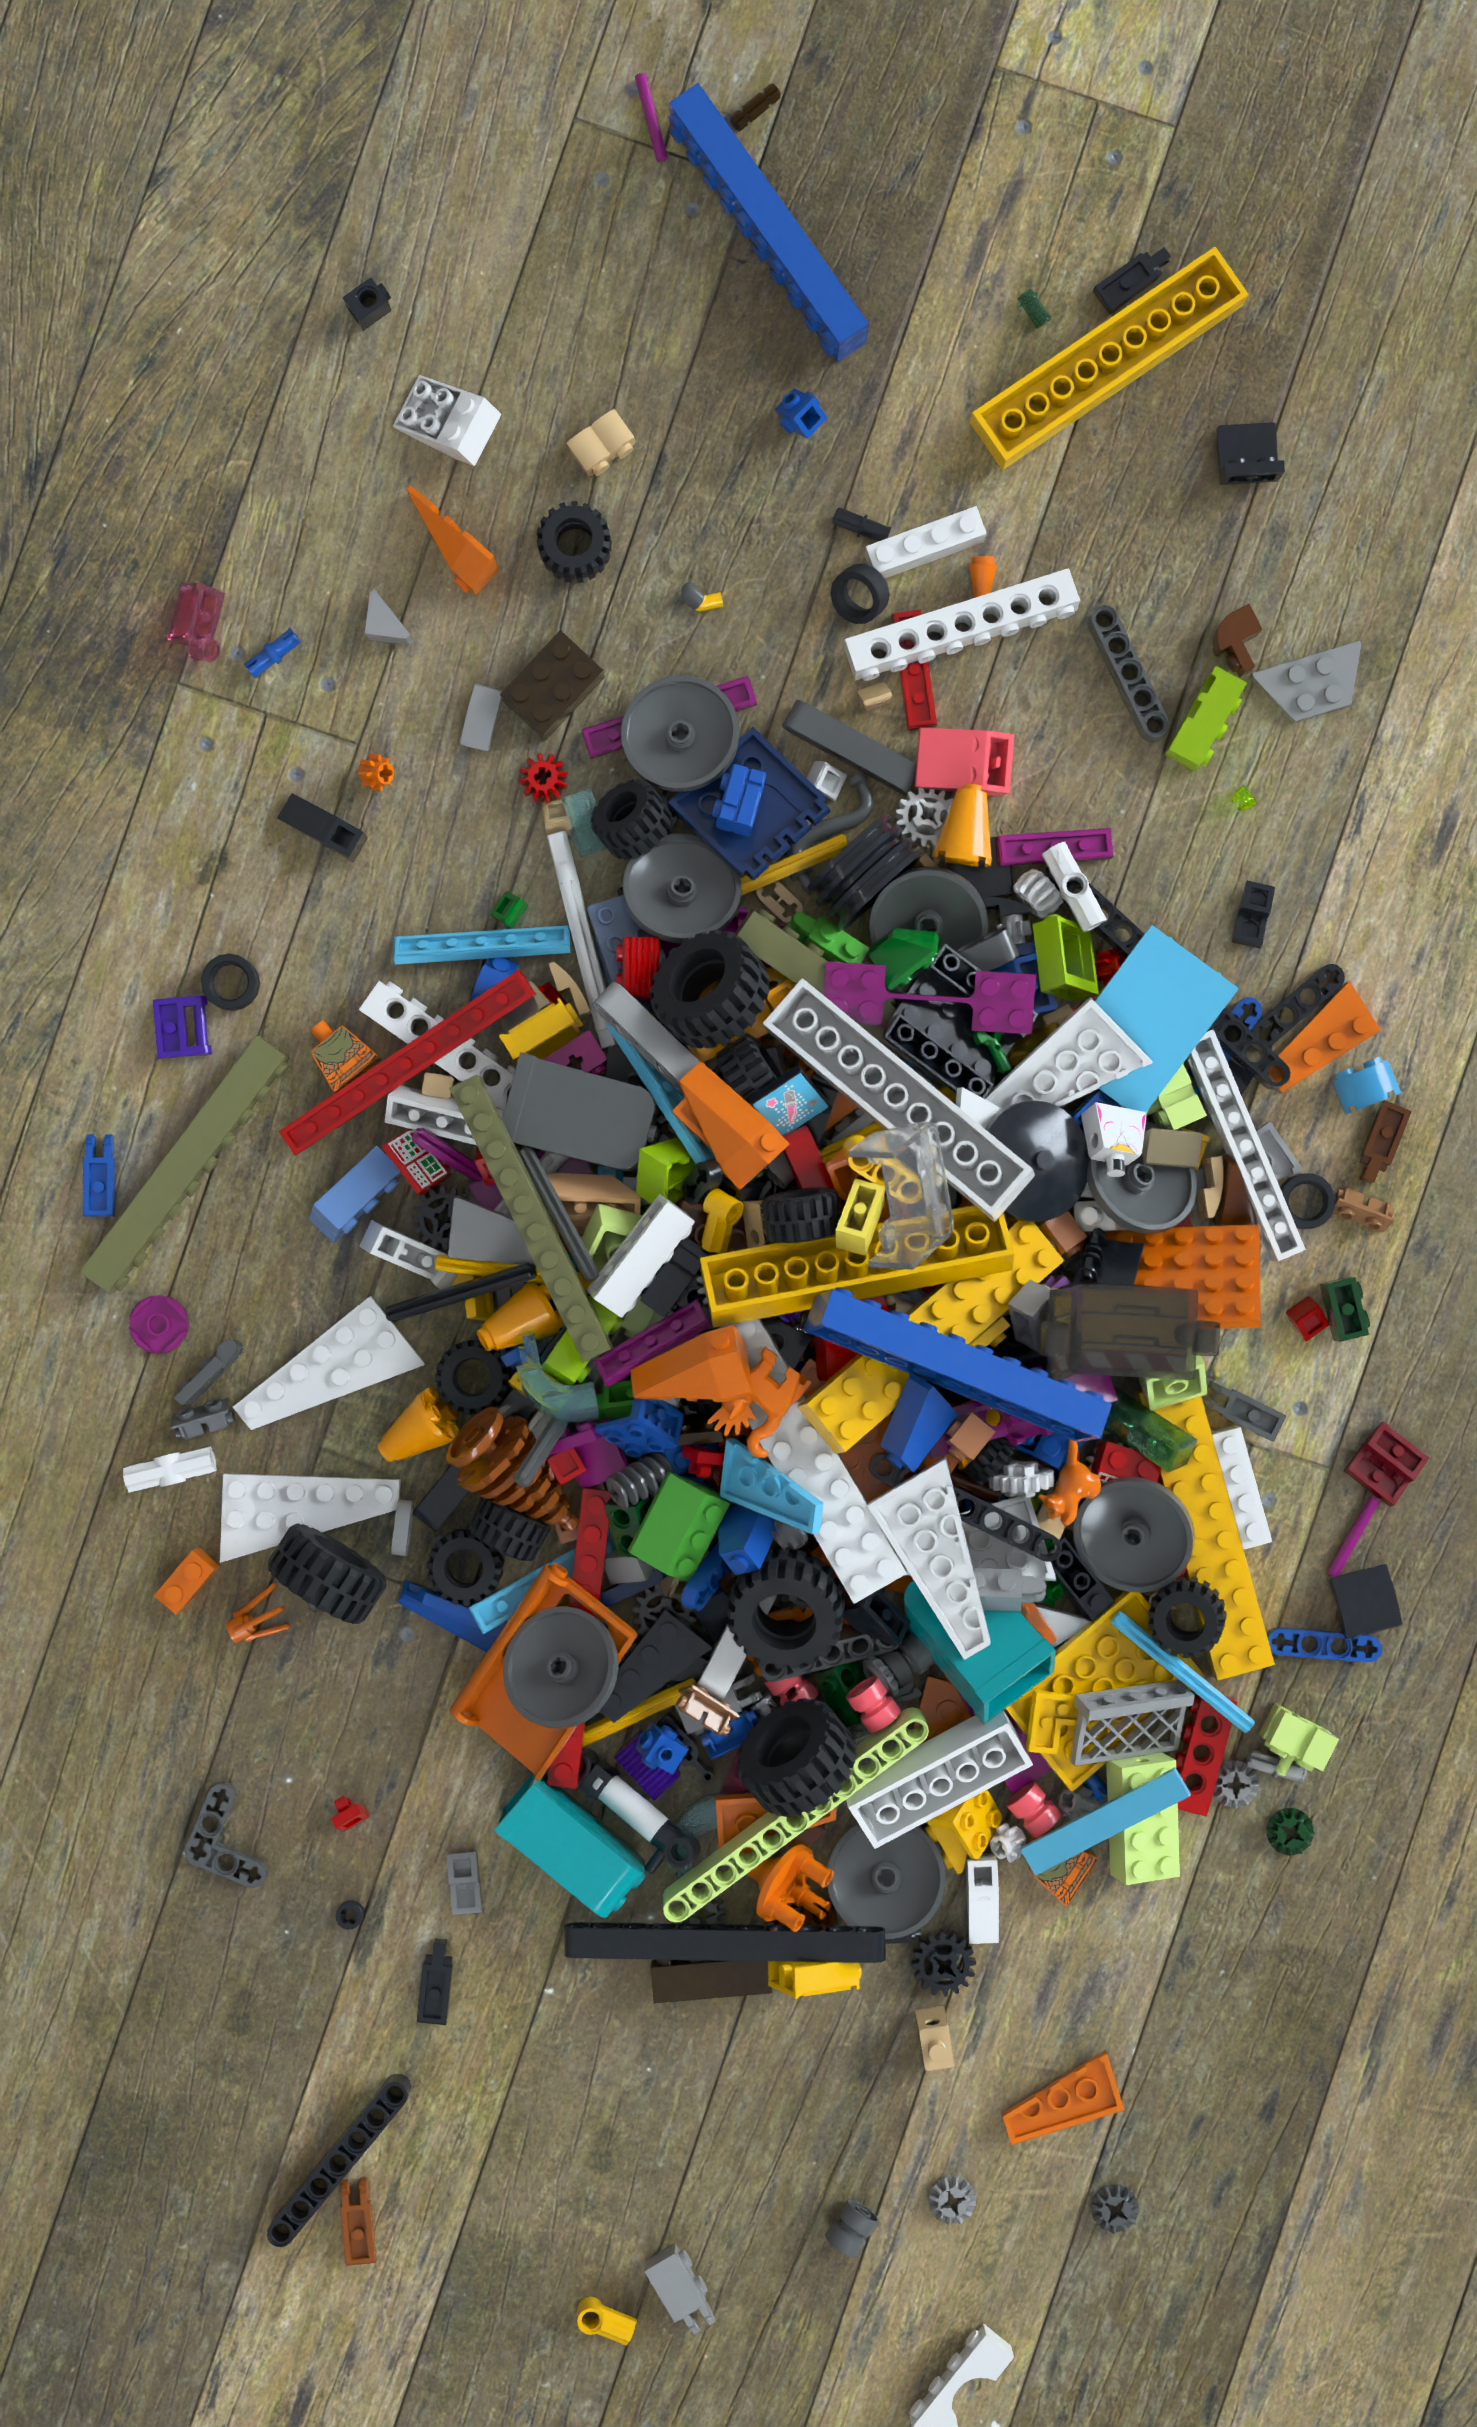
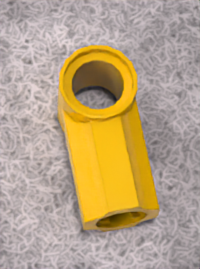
[701,1188,744,1254]
[577,2296,637,2346]

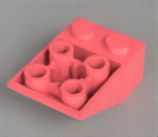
[914,728,1015,797]

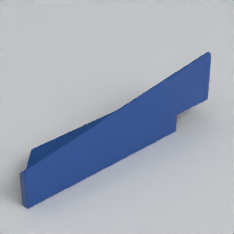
[398,1581,508,1652]

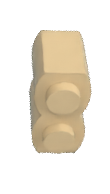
[567,409,636,477]

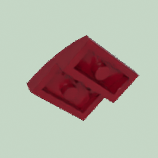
[1343,1422,1429,1507]

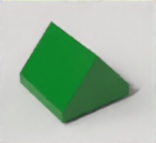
[491,891,528,929]

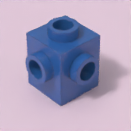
[774,388,828,439]
[635,1723,689,1775]

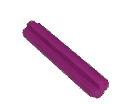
[412,1128,483,1182]

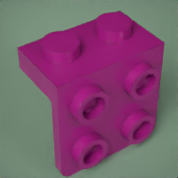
[548,1418,629,1488]

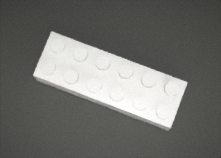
[846,1710,1033,1849]

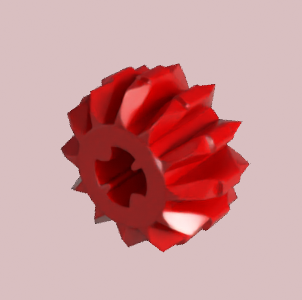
[519,753,569,804]

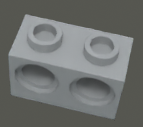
[1008,1279,1054,1353]

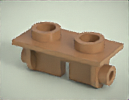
[1333,1187,1395,1232]
[676,1685,740,1736]

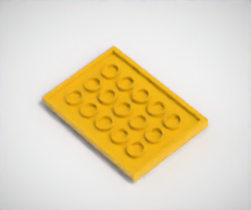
[1005,1591,1205,1792]

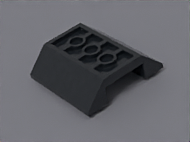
[882,944,1039,1099]

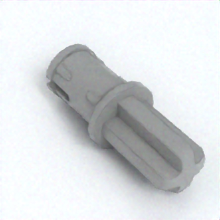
[1247,1750,1307,1784]

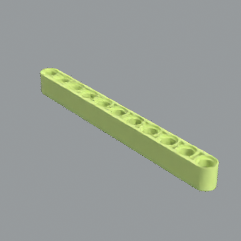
[663,1707,929,1923]

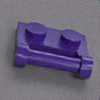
[153,995,212,1059]

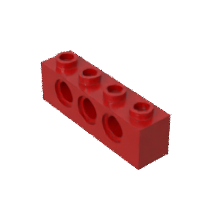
[1175,1695,1238,1817]

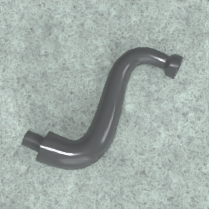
[784,772,874,891]

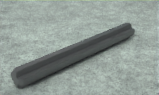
[518,1146,599,1282]
[514,1375,594,1488]

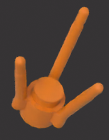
[226,1583,290,1643]

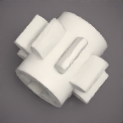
[990,1822,1026,1863]

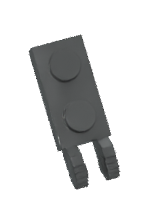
[174,1339,243,1406]
[1202,1381,1286,1442]

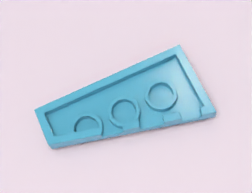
[719,1438,824,1534]

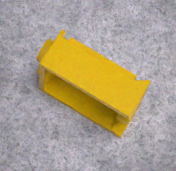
[499,998,583,1063]
[768,1961,862,1999]

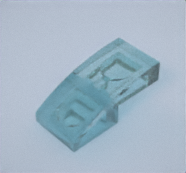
[561,788,607,858]

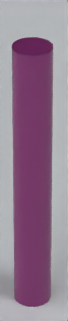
[635,73,668,162]
[1327,1496,1380,1577]

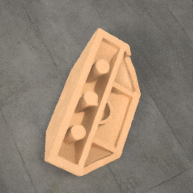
[545,1173,641,1235]

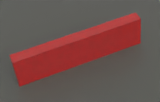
[891,609,937,730]

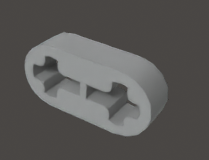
[391,1499,414,1556]

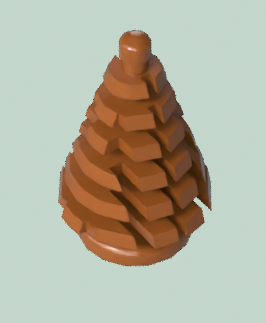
[446,1406,579,1532]

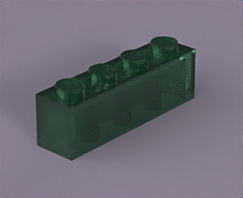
[1104,1386,1197,1472]

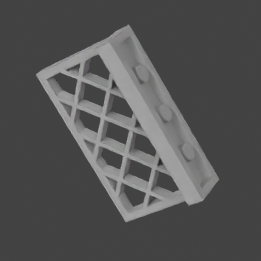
[1070,1680,1195,1766]

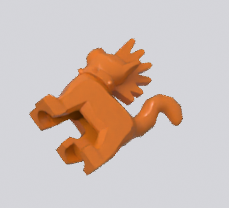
[707,1346,812,1458]

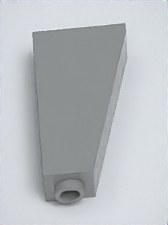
[448,1195,536,1266]

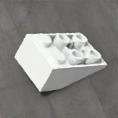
[393,375,502,466]

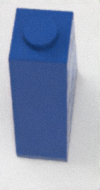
[880,1373,958,1472]
[718,1505,781,1576]

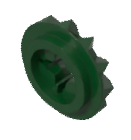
[1266,1808,1315,1856]

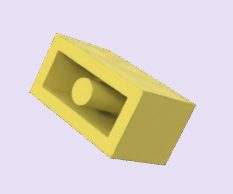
[836,1178,885,1256]

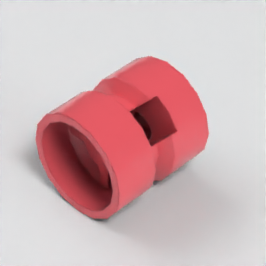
[764,1675,819,1706]
[846,1676,901,1733]
[1006,1781,1062,1838]

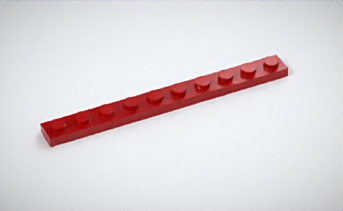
[278,969,536,1156]
[547,1488,611,1789]

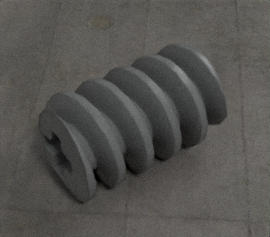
[606,1452,673,1510]

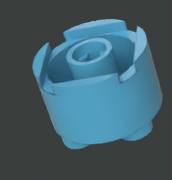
[1332,1057,1401,1115]

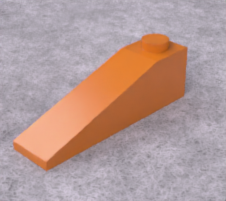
[406,485,499,596]

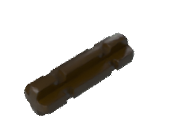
[730,83,781,131]

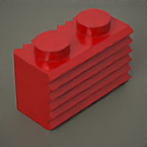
[615,937,659,1000]

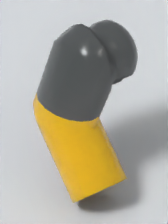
[681,583,723,612]

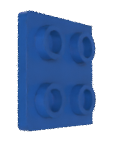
[595,1398,684,1457]

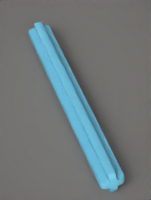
[1110,1611,1255,1733]

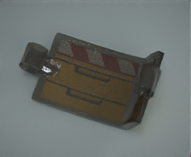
[1040,1283,1221,1381]

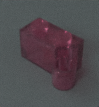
[167,583,225,662]

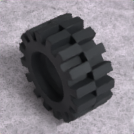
[962,1436,1015,1486]

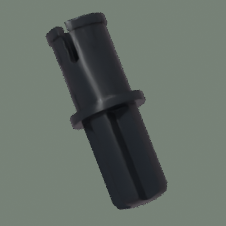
[832,508,891,542]

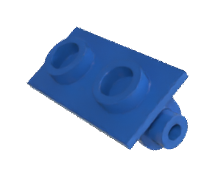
[700,1710,758,1761]

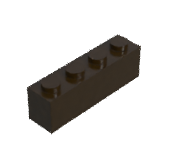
[651,1960,772,2004]

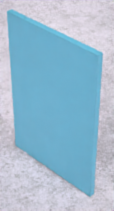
[1095,924,1239,1112]

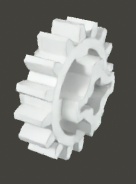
[895,788,953,851]
[989,1460,1054,1497]

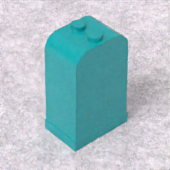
[904,1581,1056,1724]
[494,1773,646,1918]

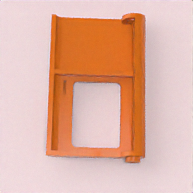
[450,1563,638,1782]

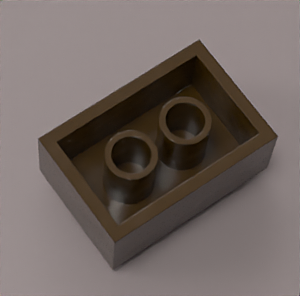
[500,630,605,741]

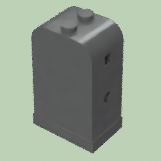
[502,1052,660,1171]

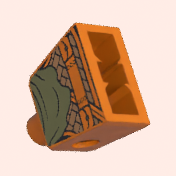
[310,1020,382,1093]
[1025,1836,1098,1906]

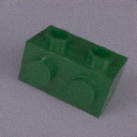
[1319,1277,1370,1342]

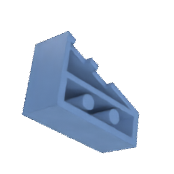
[309,1145,401,1244]

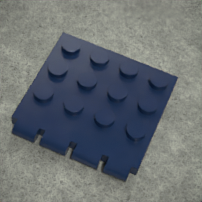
[668,727,830,881]

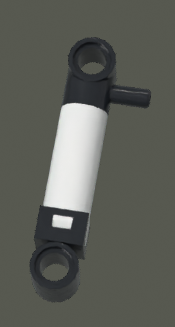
[579,1748,701,1874]

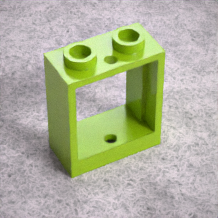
[1033,914,1099,1003]

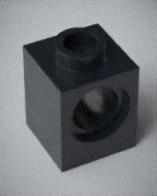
[342,278,392,331]

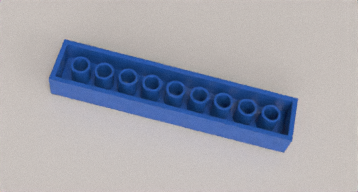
[668,83,869,362]
[803,1287,1112,1442]

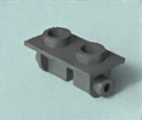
[171,1398,235,1440]

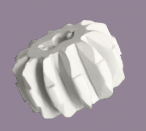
[1013,868,1063,920]

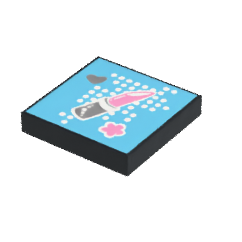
[748,1065,831,1135]

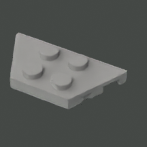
[1250,641,1361,723]

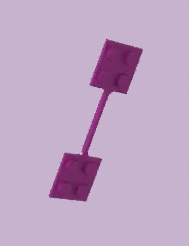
[824,962,1036,1034]

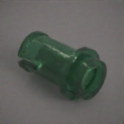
[1017,289,1052,329]

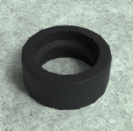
[830,564,890,624]
[201,953,260,1011]
[1280,1173,1335,1229]

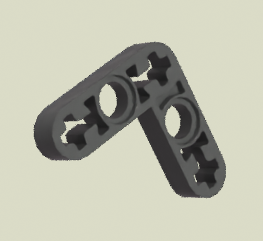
[185,1781,268,1888]

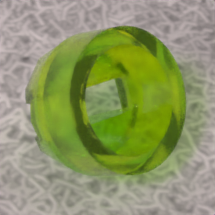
[1232,785,1258,811]

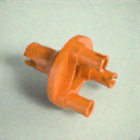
[740,1844,834,1932]

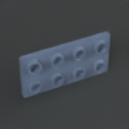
[587,895,666,1011]

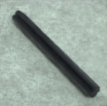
[385,1262,537,1322]

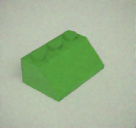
[627,1471,731,1582]

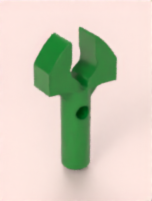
[973,1031,1011,1074]

